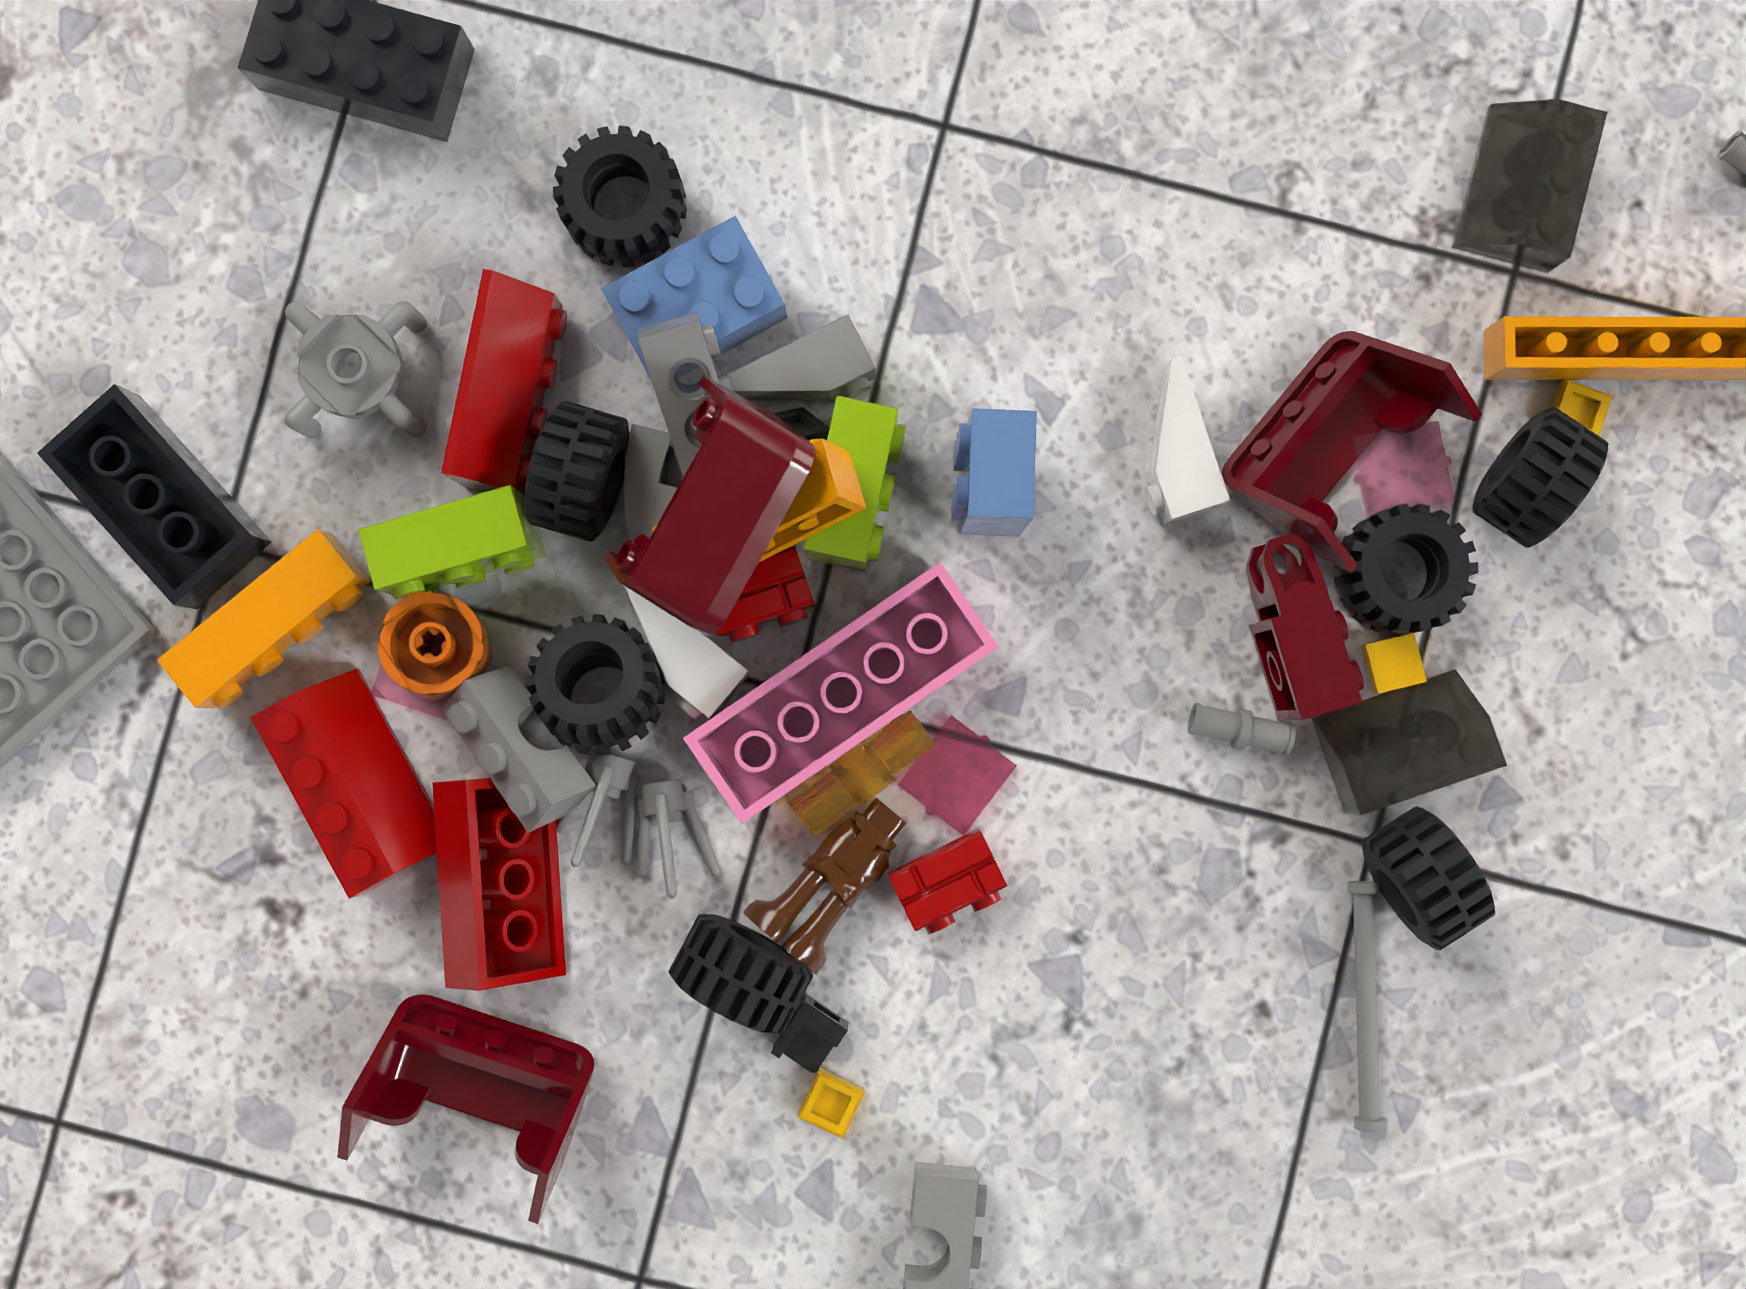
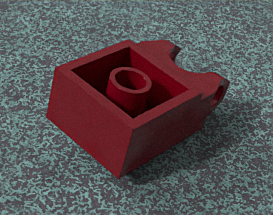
[1246,533,1364,721]

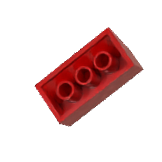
[441,268,567,494]
[250,668,437,899]
[432,778,566,991]

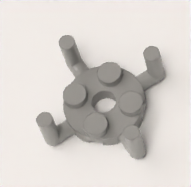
[284,301,427,438]

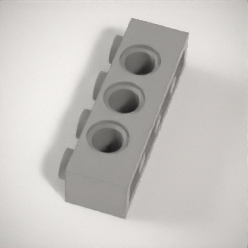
[638,312,733,477]

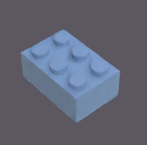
[601,215,787,379]
[951,408,1037,537]

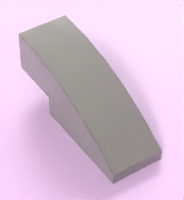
[623,423,677,541]

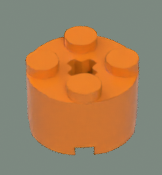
[378,592,492,700]

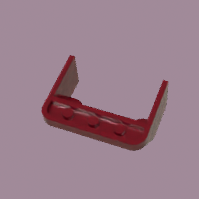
[1222,331,1483,573]
[603,376,815,636]
[337,994,594,1224]

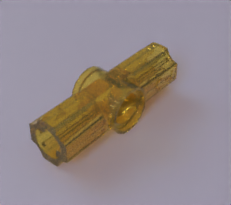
[788,710,936,837]

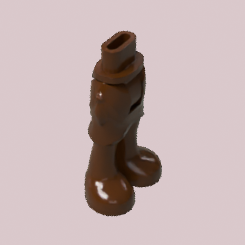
[743,798,907,975]

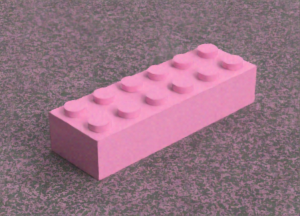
[683,562,999,824]

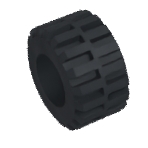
[553,125,687,268]
[525,401,630,542]
[1472,406,1609,548]
[1334,503,1478,635]
[526,614,665,756]
[1361,806,1496,951]
[669,914,813,1034]

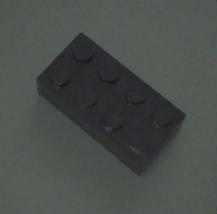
[238,0,475,142]
[37,384,272,609]

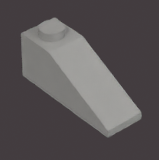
[728,314,876,400]

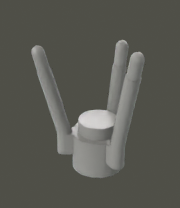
[556,751,641,867]
[637,779,721,898]

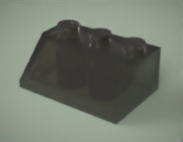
[1452,99,1608,273]
[1311,669,1507,816]

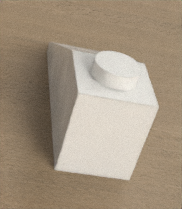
[1145,356,1230,525]
[625,586,752,720]

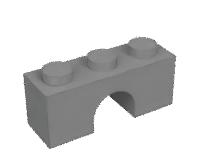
[441,665,596,832]
[903,1162,987,1289]

